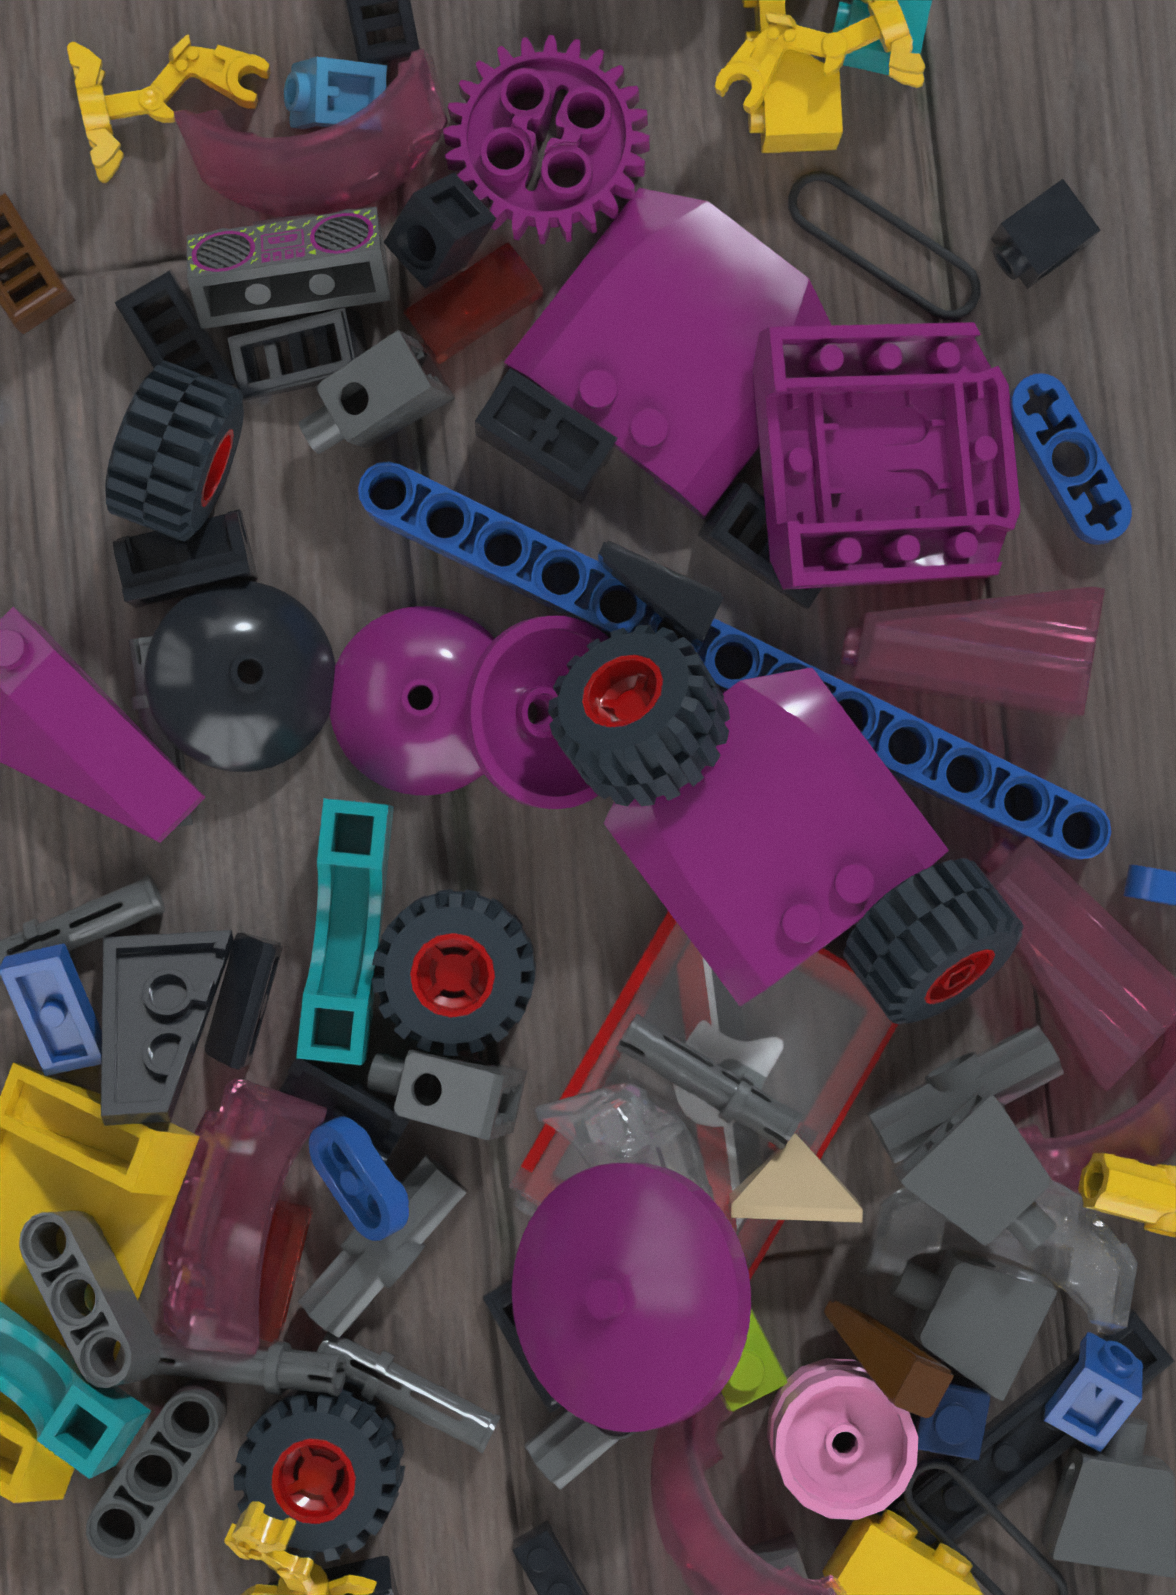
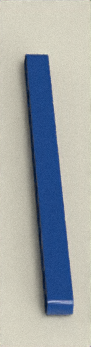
[358,461,1111,860]

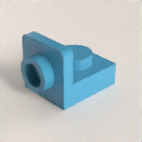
[284,56,387,133]

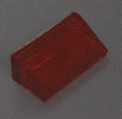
[403,242,543,365]
[237,1198,313,1343]

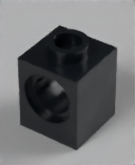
[383,172,497,289]
[991,179,1101,289]

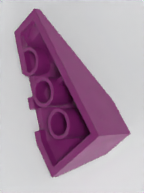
[0,607,206,843]

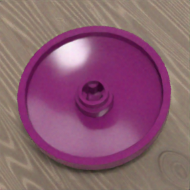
[512,1162,751,1432]

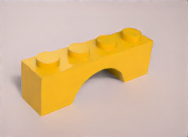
[742,0,843,153]

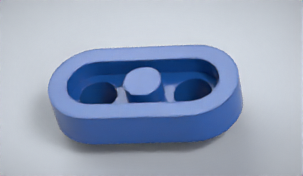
[309,1116,409,1241]

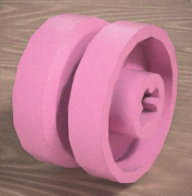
[767,1358,918,1520]

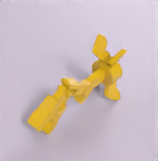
[715,0,925,114]
[67,35,271,183]
[224,1501,377,1595]

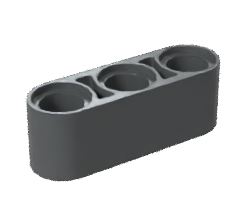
[19,1211,160,1388]
[86,1380,227,1559]

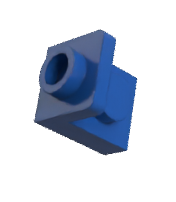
[1044,1332,1143,1452]

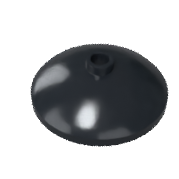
[144,580,336,772]

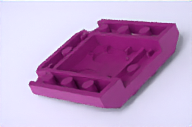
[504,188,831,520]
[753,322,1021,590]
[603,668,949,1006]

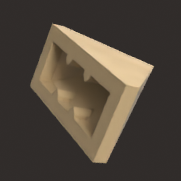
[728,1133,863,1223]

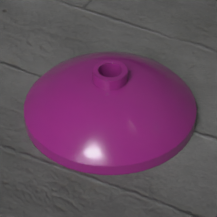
[330,606,495,796]
[465,616,610,809]

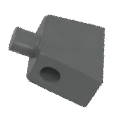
[298,330,455,454]
[368,1049,527,1141]
[893,1085,1057,1251]
[890,1248,1058,1401]
[1041,1416,1176,1578]

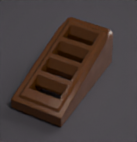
[0,193,76,335]
[824,1300,954,1418]

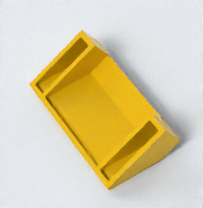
[0,1062,200,1503]

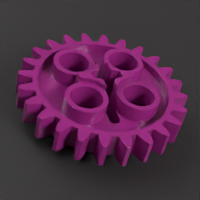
[443,35,650,244]

